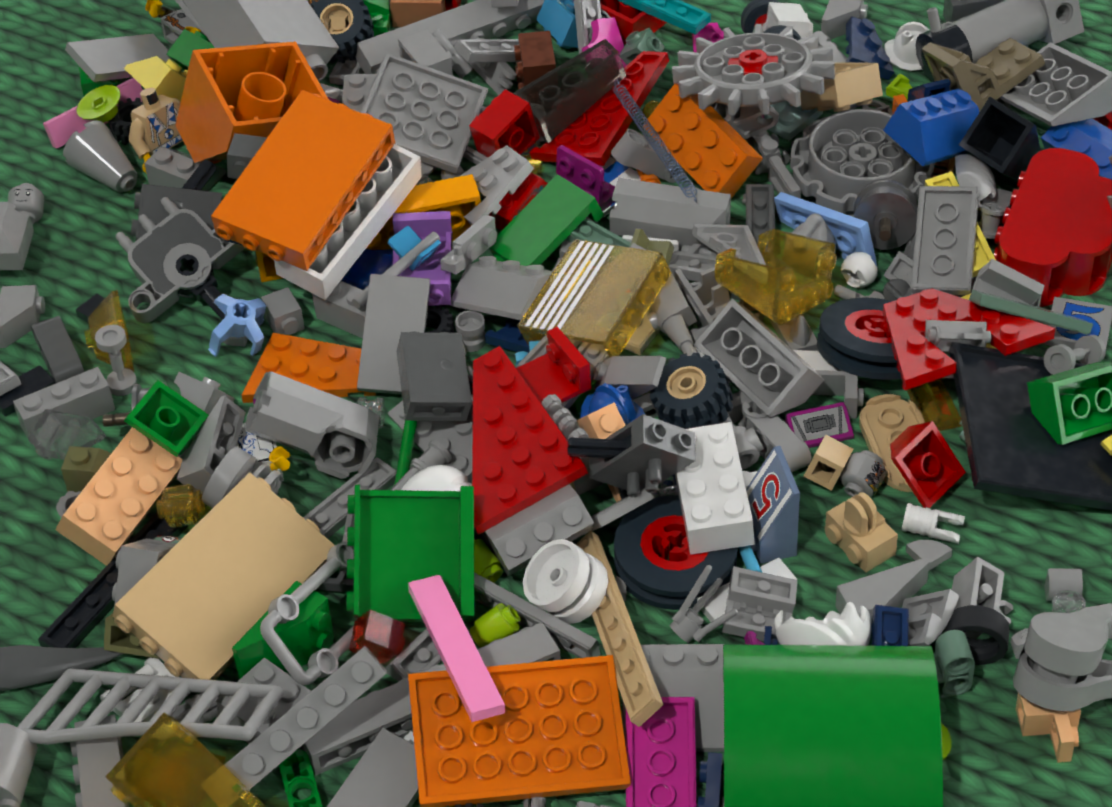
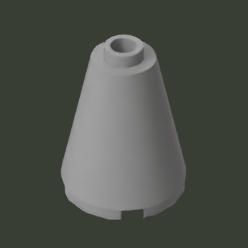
[63,120,137,193]

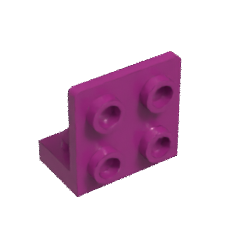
[556,145,615,211]

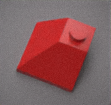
[890,421,966,508]

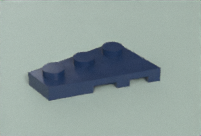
[846,16,894,80]

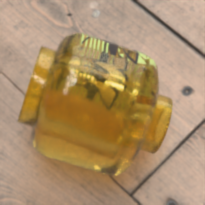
[156,484,205,528]

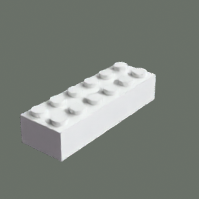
[274,144,422,300]

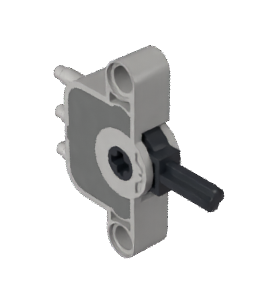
[116,197,245,323]

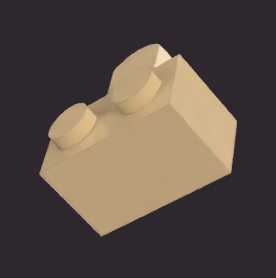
[825,492,898,572]

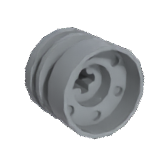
[202,446,284,508]

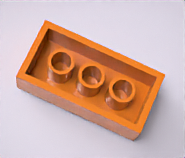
[643,83,763,198]

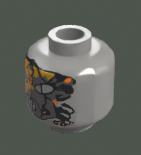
[839,450,886,497]

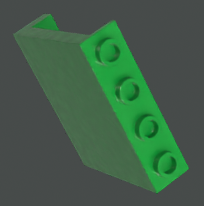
[346,485,474,622]

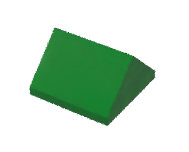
[124,380,209,457]

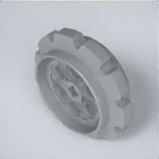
[790,109,934,214]

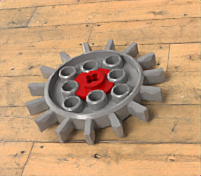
[672,24,835,116]

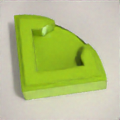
[886,74,912,99]

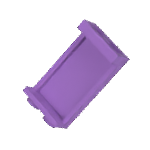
[393,211,453,306]

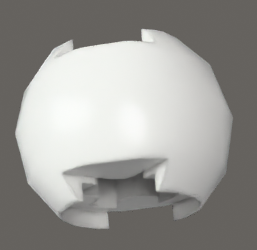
[841,252,878,288]

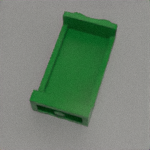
[489,174,604,266]

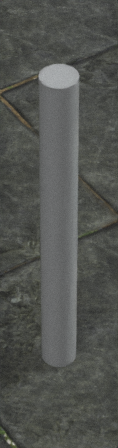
[352,232,440,309]

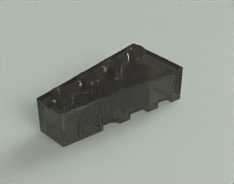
[514,39,626,143]

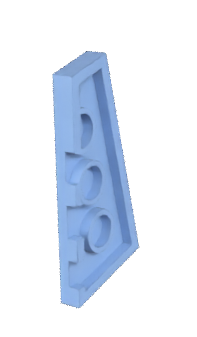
[774,192,878,268]

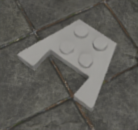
[458,145,534,226]

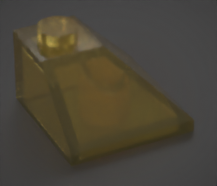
[84,290,135,372]

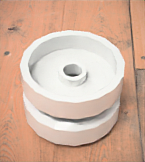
[523,539,608,624]

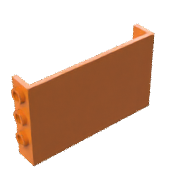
[211,90,395,271]

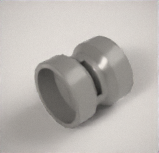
[455,310,486,352]

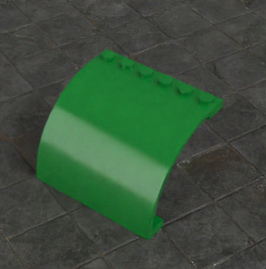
[723,645,943,807]

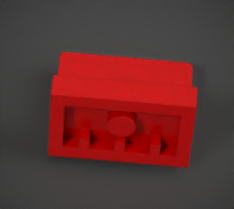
[516,326,591,404]

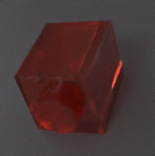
[349,609,405,664]

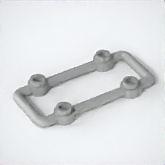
[260,542,385,685]

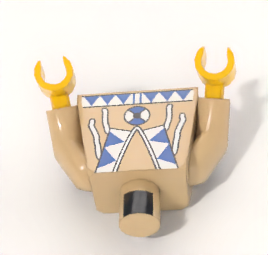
[129,88,183,174]

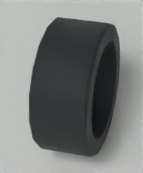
[944,605,1009,665]

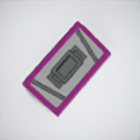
[785,402,854,448]

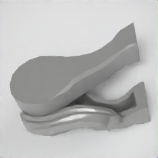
[1010,603,1112,711]

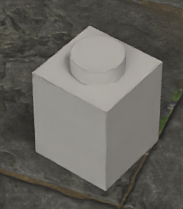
[261,287,305,335]

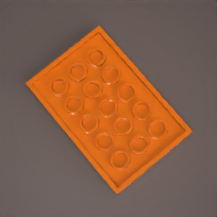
[408,655,631,807]

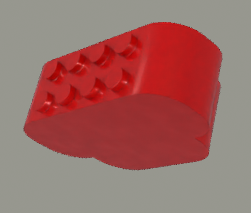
[993,148,1112,307]

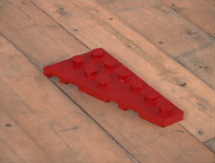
[529,51,670,166]

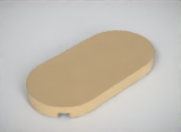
[859,394,925,492]

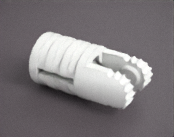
[902,503,965,544]

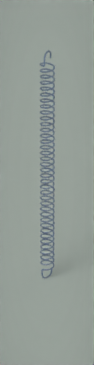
[614,80,697,203]

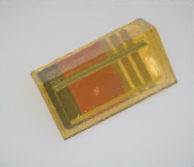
[907,379,962,431]

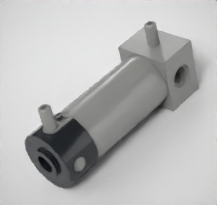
[915,0,1084,82]

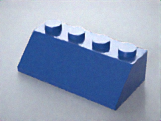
[883,89,979,166]
[1041,118,1112,180]

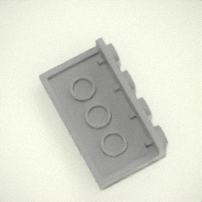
[387,401,473,483]

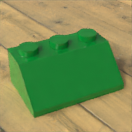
[1027,362,1112,445]

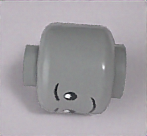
[7,183,44,225]

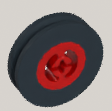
[817,297,902,380]
[614,495,737,610]

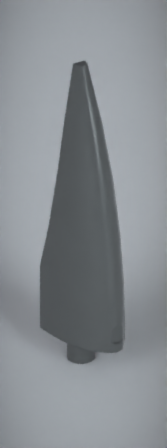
[0,645,125,691]

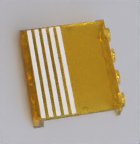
[517,239,671,357]

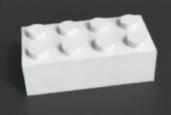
[675,422,755,555]

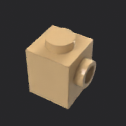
[804,435,853,491]

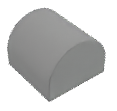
[1044,568,1083,601]

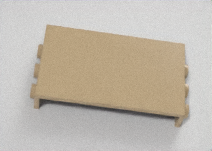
[113,472,335,680]

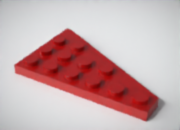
[472,346,588,535]

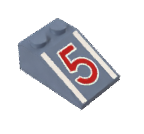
[746,445,800,564]

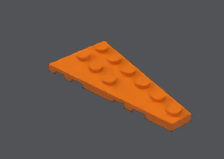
[241,333,376,403]

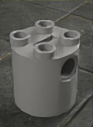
[0,723,38,807]

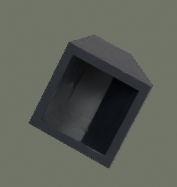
[959,97,1041,180]

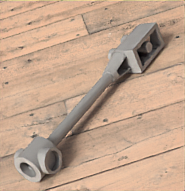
[636,263,764,470]

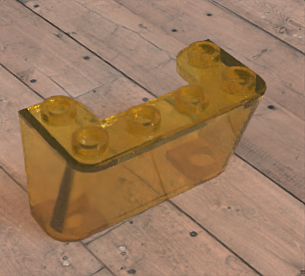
[715,229,837,326]
[105,713,266,807]

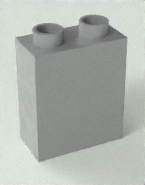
[183,0,339,82]

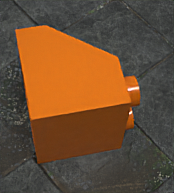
[175,41,329,164]

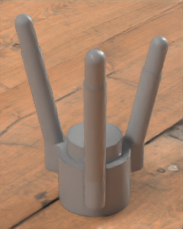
[669,565,738,643]

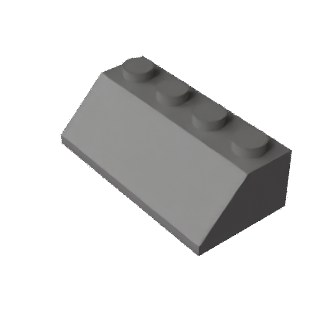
[694,299,825,417]

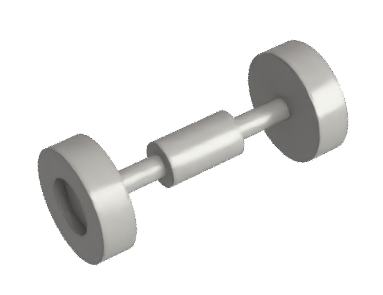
[95,325,138,396]
[1044,334,1106,375]

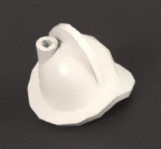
[884,22,929,71]

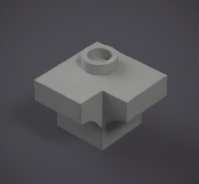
[174,372,235,414]

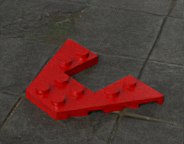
[883,288,1055,390]

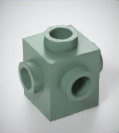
[619,28,665,65]

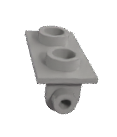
[925,320,991,352]

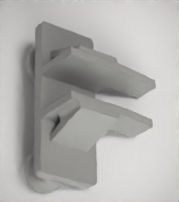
[674,267,730,347]

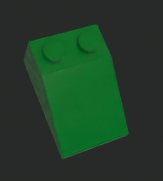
[232,581,335,680]

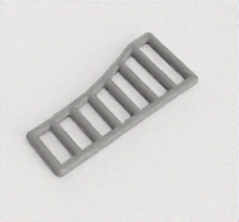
[17,668,284,745]

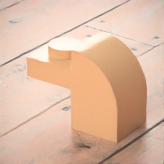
[1016,693,1081,763]

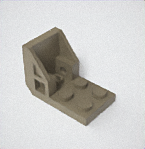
[921,38,1045,111]

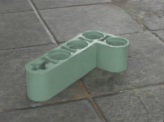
[933,630,975,698]

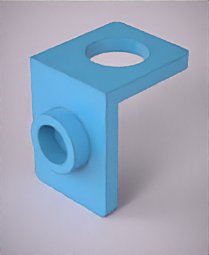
[388,226,441,271]

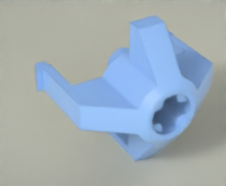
[208,294,266,357]

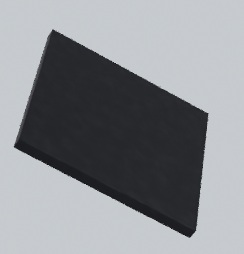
[949,342,1112,510]

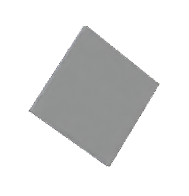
[361,52,489,174]

